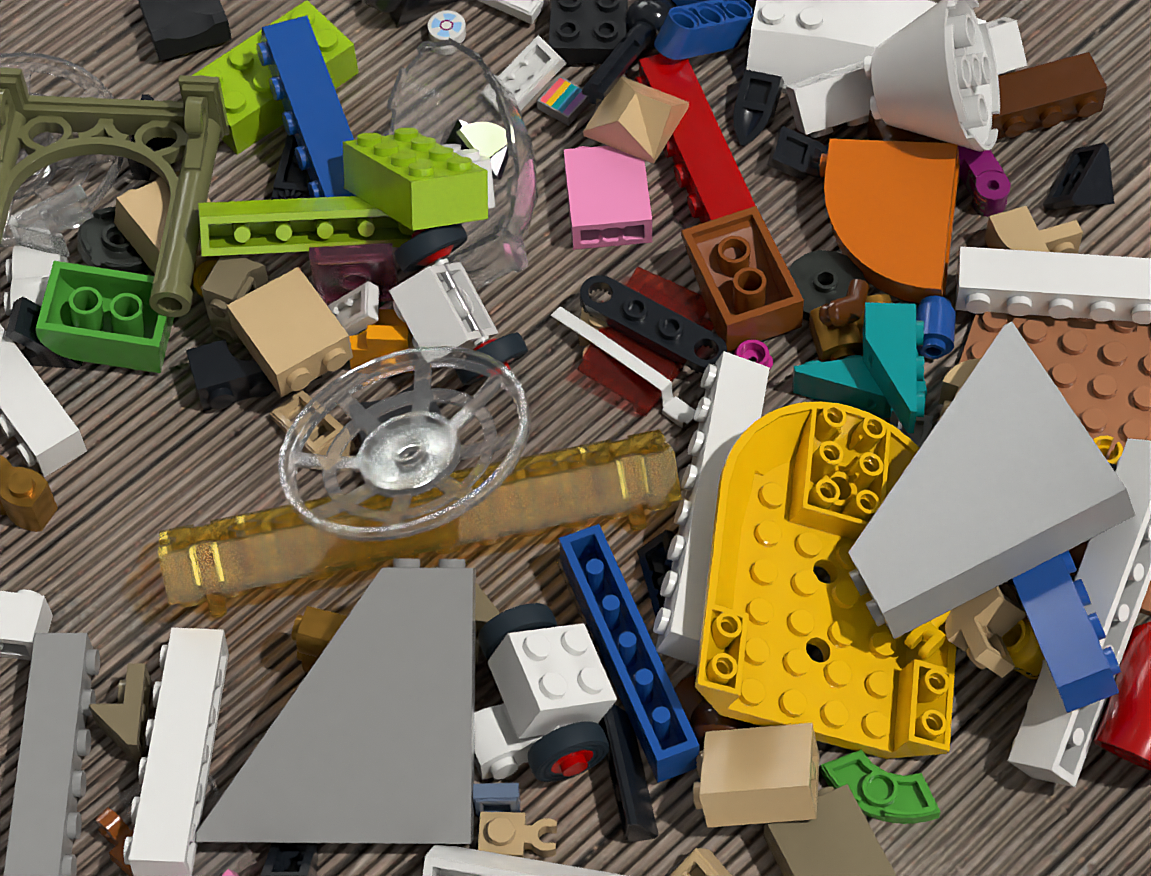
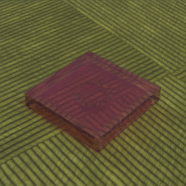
[309,243,399,304]

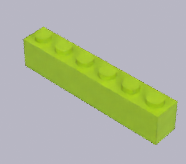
[198,196,417,256]

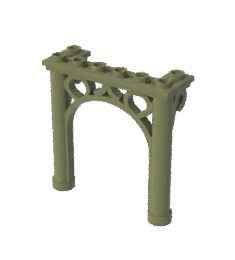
[0,67,230,317]

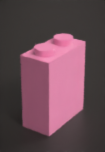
[564,145,652,250]

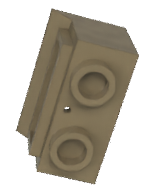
[201,255,269,344]

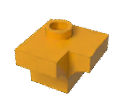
[349,309,415,375]

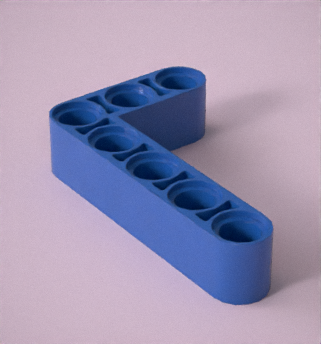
[654,0,754,60]

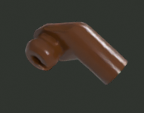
[819,279,869,326]

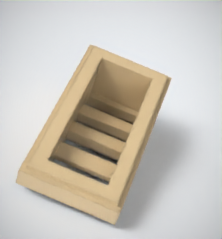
[269,390,355,473]

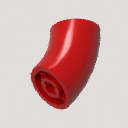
[1093,622,1151,771]

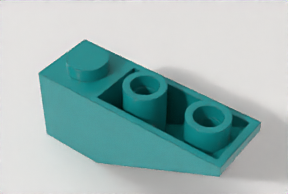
[863,302,925,434]
[792,349,927,418]

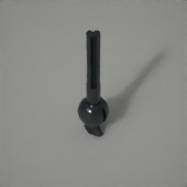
[582,0,678,104]

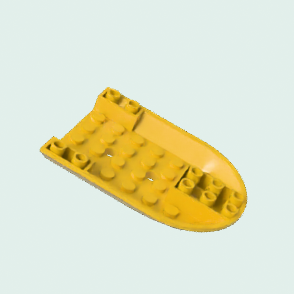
[695,402,956,759]

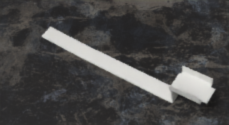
[551,306,696,428]

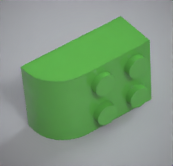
[36,261,174,373]

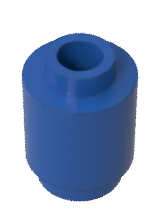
[916,296,956,359]

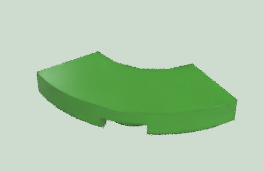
[820,750,941,824]

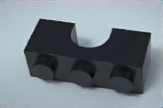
[186,339,322,411]

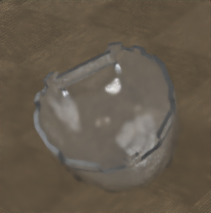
[384,38,538,291]

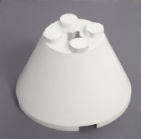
[864,0,1000,151]

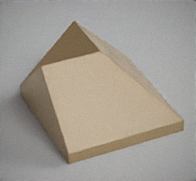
[583,76,689,164]

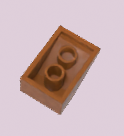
[681,206,804,352]

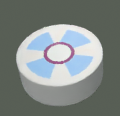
[428,10,466,48]

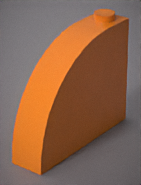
[820,139,960,304]

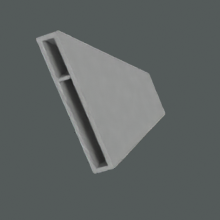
[848,321,1135,639]
[196,559,476,844]

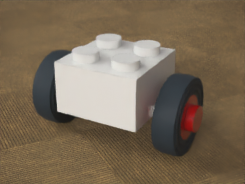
[389,223,528,385]
[478,603,617,782]

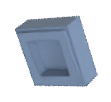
[473,783,521,817]

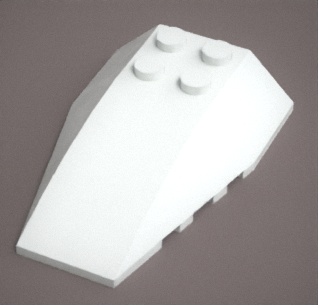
[746,0,987,93]

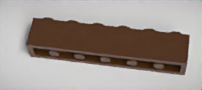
[867,52,1107,146]

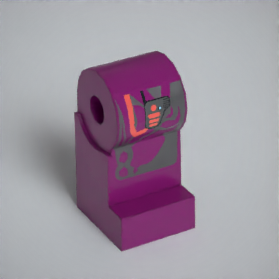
[958,146,1011,217]

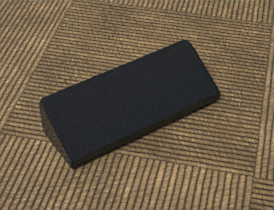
[599,704,658,843]

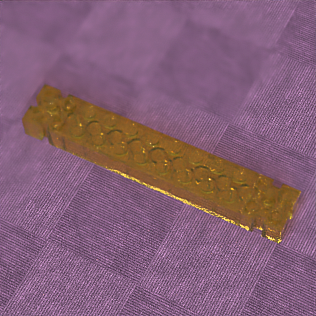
[158,429,682,618]

